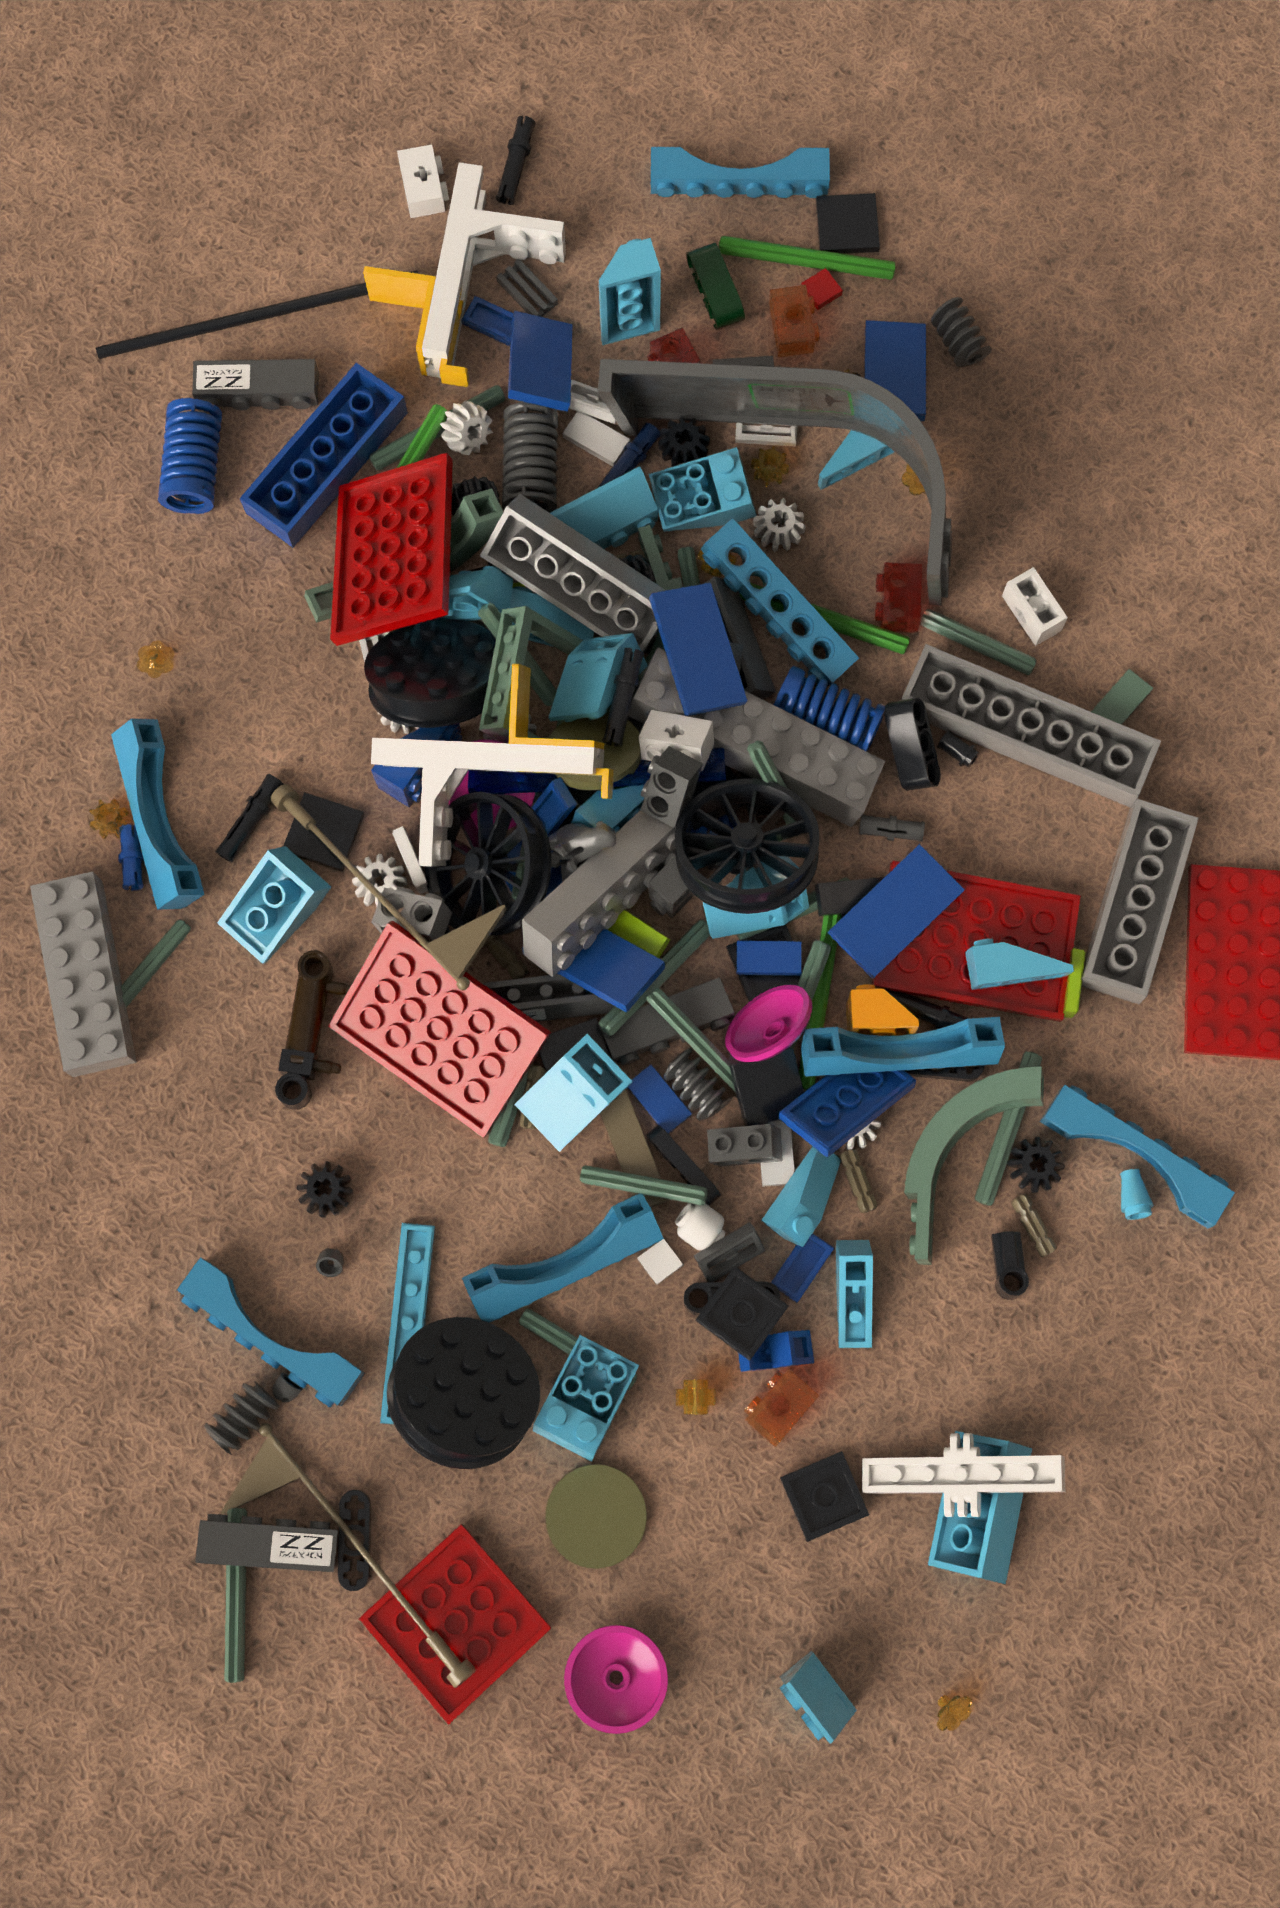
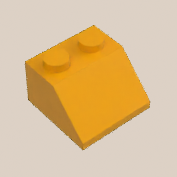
[846,984,919,1036]

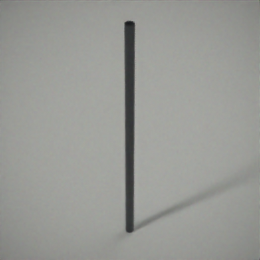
[96,270,418,359]

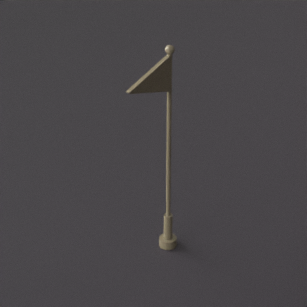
[271,784,507,990]
[221,1423,476,1688]

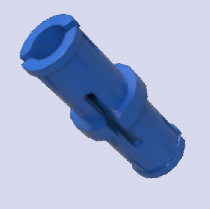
[118,824,144,891]

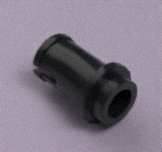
[937,731,979,768]

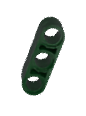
[686,243,745,330]

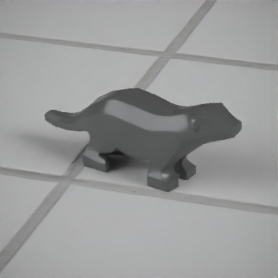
[548,821,616,871]

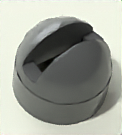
[316,1248,344,1277]
[272,1373,302,1403]

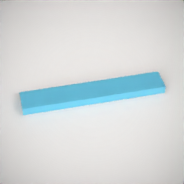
[380,1223,435,1424]

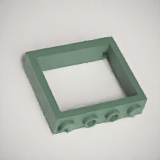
[479,606,583,744]

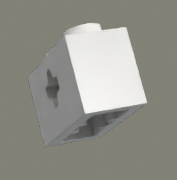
[397,145,449,218]
[1002,567,1068,646]
[639,710,714,771]

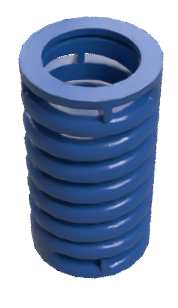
[158,398,222,514]
[774,666,885,752]

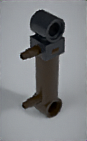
[275,950,351,1110]

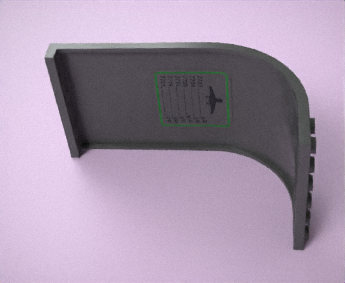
[598,359,952,606]

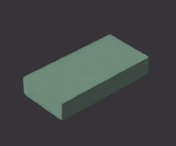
[1091,669,1153,725]

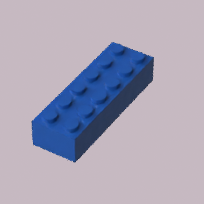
[240,362,408,548]

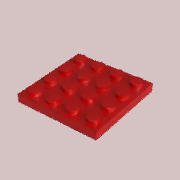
[359,1524,552,1725]

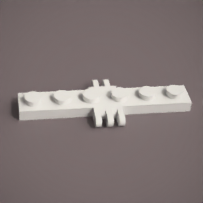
[862,1433,1065,1517]

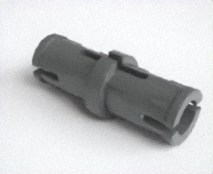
[859,814,925,842]

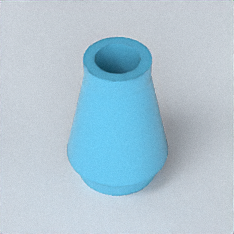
[1120,1169,1154,1220]

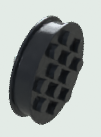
[364,619,496,728]
[387,1317,540,1469]

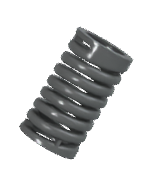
[502,402,558,513]

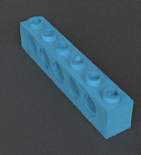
[700,518,859,687]

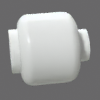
[675,1203,726,1251]

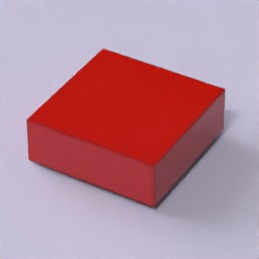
[801,268,843,310]

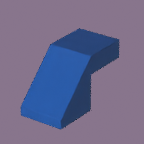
[738,1330,814,1372]

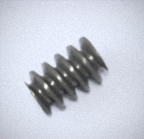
[931,297,992,367]
[663,1047,733,1121]
[204,1381,280,1455]

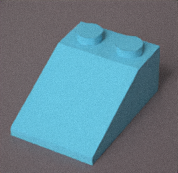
[217,846,331,964]

